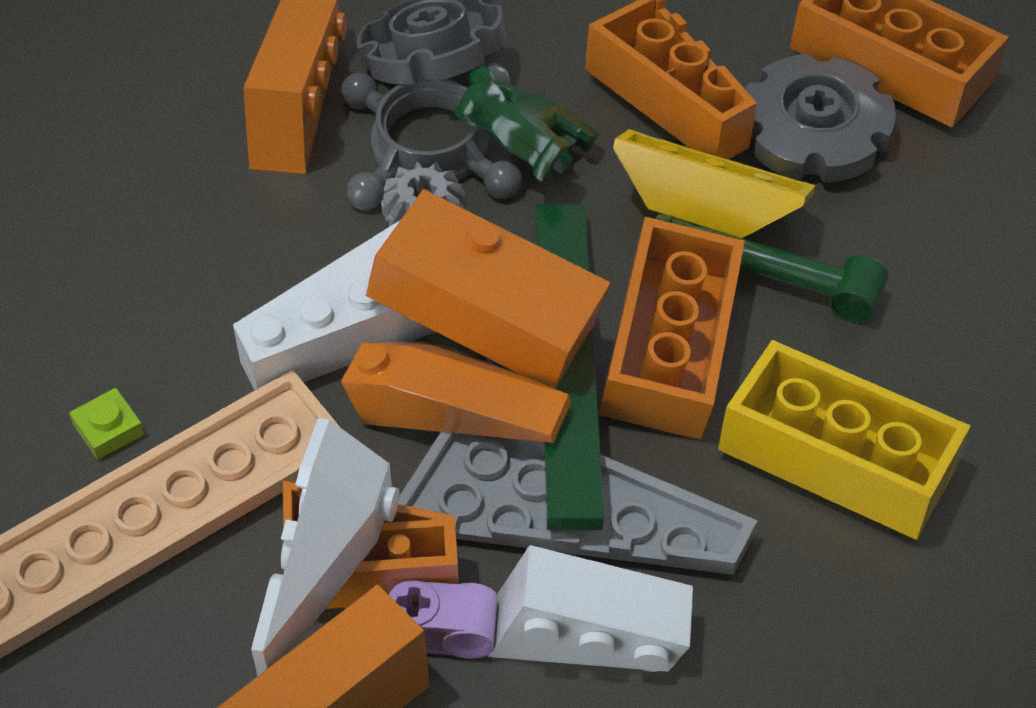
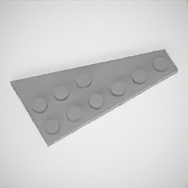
[398,432,758,575]

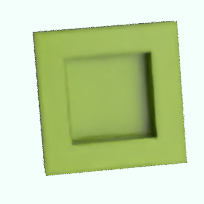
[69,388,145,460]

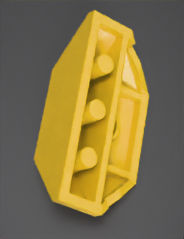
[613,129,816,238]

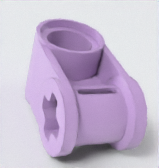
[389,580,497,659]

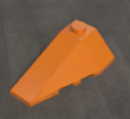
[341,340,571,443]

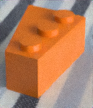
[283,480,459,609]

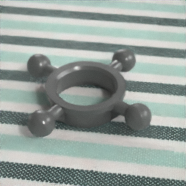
[341,63,523,211]

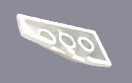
[251,418,399,676]

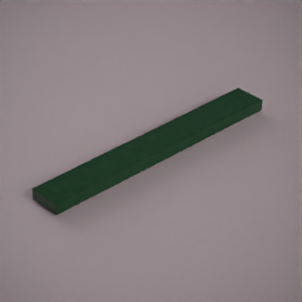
[535,204,604,530]

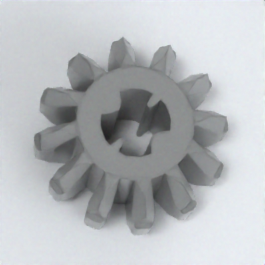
[381,161,465,227]

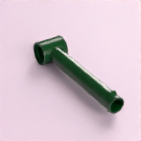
[656,214,889,324]

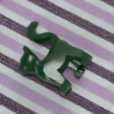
[454,64,600,182]

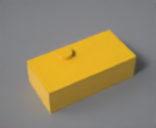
[718,340,971,540]

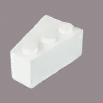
[488,545,693,672]

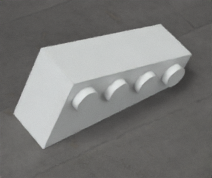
[233,221,436,391]

